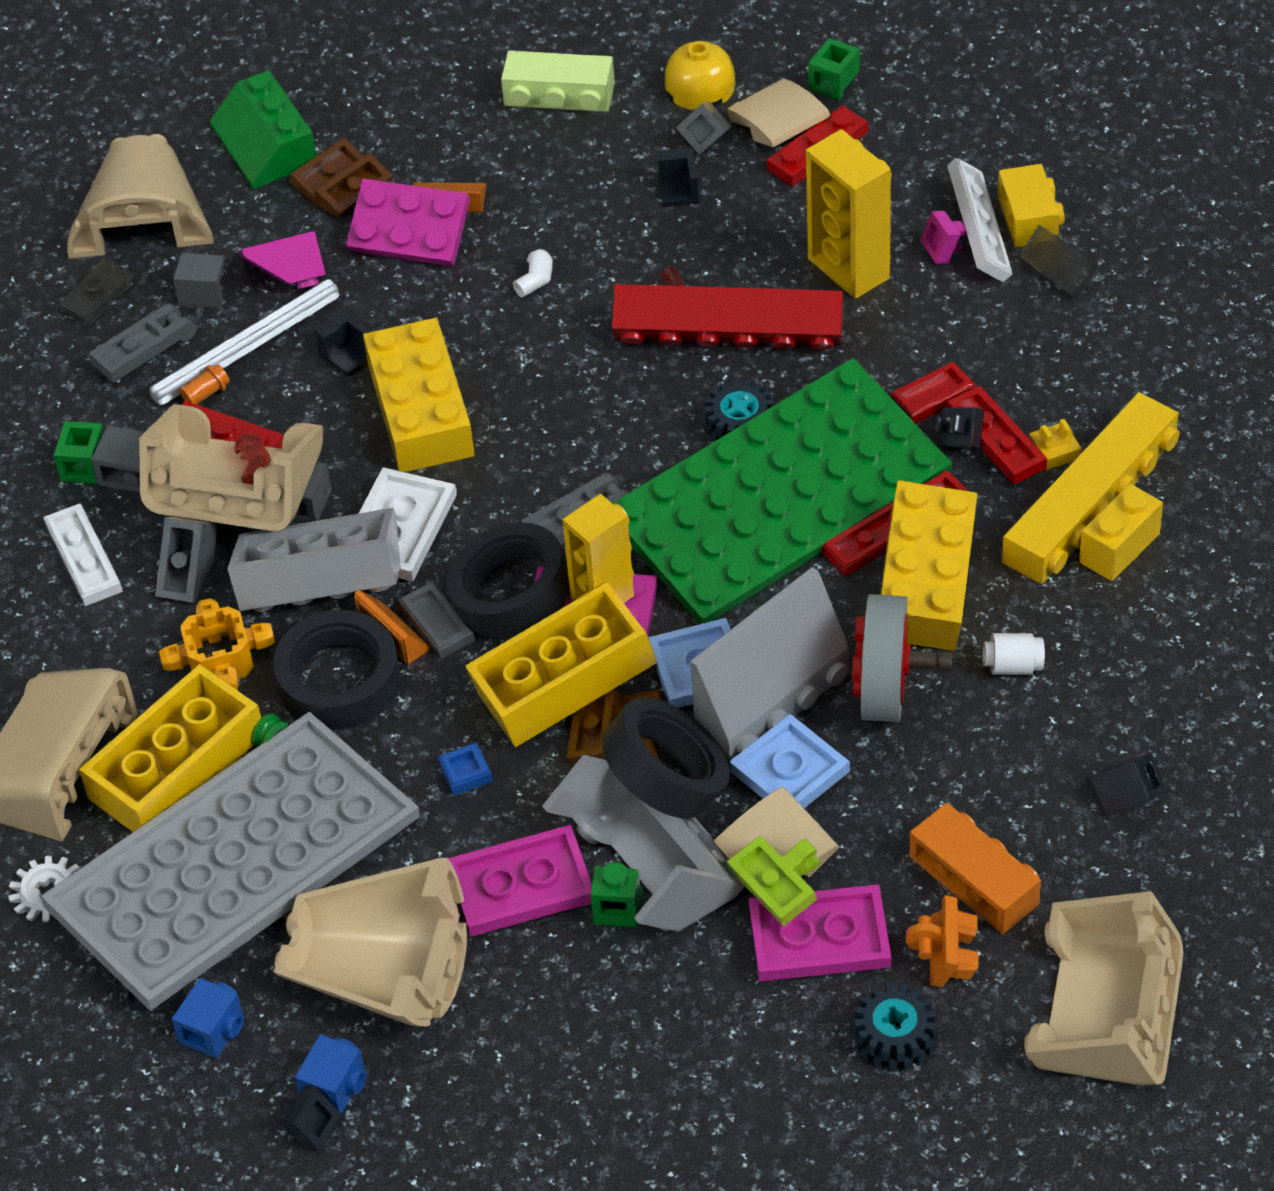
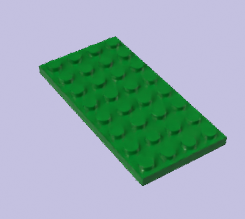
[612,358,952,625]

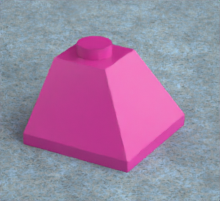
[238,231,326,289]

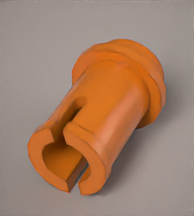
[179,364,230,404]

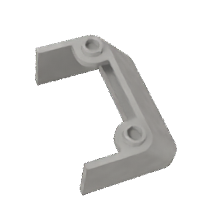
[542,754,745,932]

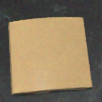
[727,78,830,147]
[713,786,840,877]

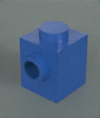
[172,978,244,1059]
[295,1034,367,1114]

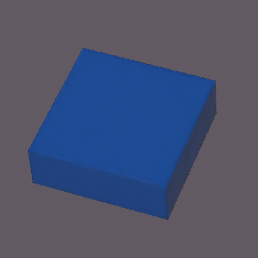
[438,742,493,796]

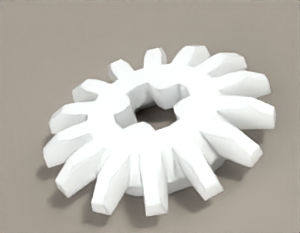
[9,856,80,922]

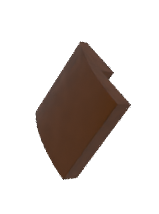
[290,137,393,217]
[567,688,665,764]

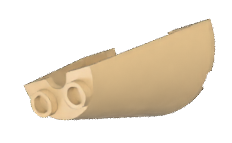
[67,134,214,259]
[274,858,467,1026]

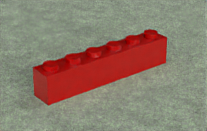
[612,284,844,350]

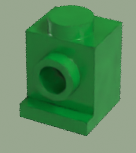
[808,38,860,101]
[53,421,104,484]
[591,862,642,927]

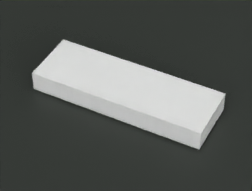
[44,503,123,606]

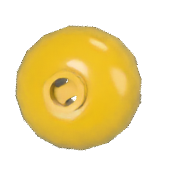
[665,41,735,110]

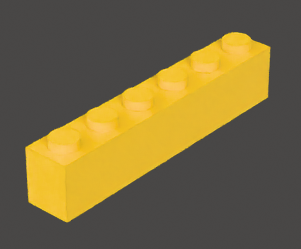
[1002,392,1180,585]

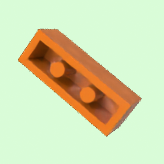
[909,803,1041,935]

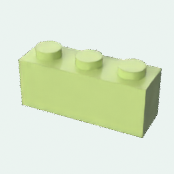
[501,51,615,112]

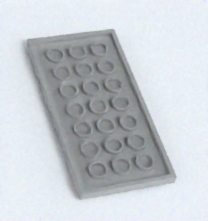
[41,712,419,1011]

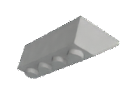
[227,507,400,612]

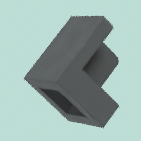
[676,100,731,155]
[173,253,225,308]

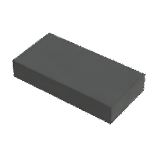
[398,581,475,660]

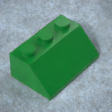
[210,70,316,189]

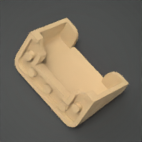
[139,404,323,531]
[0,668,138,842]
[1024,891,1183,1086]

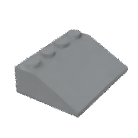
[690,567,849,766]

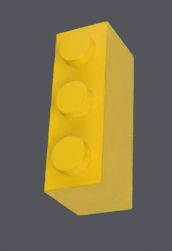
[562,493,634,603]

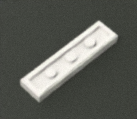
[947,158,1012,282]

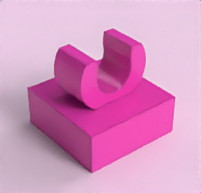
[920,211,967,264]

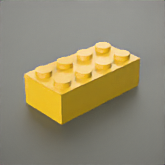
[806,129,892,299]
[363,318,475,472]
[880,480,978,651]
[465,582,658,748]
[79,664,261,832]

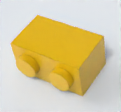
[997,164,1065,247]
[1079,483,1163,582]

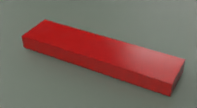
[821,470,968,577]

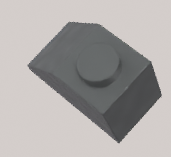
[155,516,218,603]

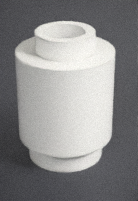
[983,633,1045,675]

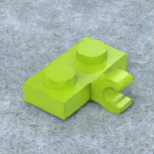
[726,835,821,927]

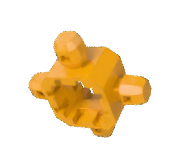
[159,598,275,690]

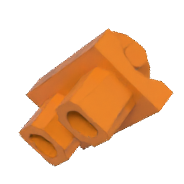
[906,895,978,988]

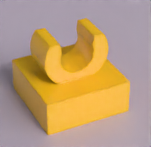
[1029,419,1082,471]

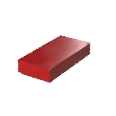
[890,362,976,424]

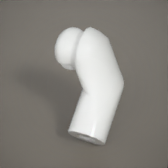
[513,249,553,297]

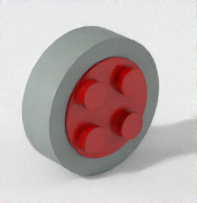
[852,594,952,722]

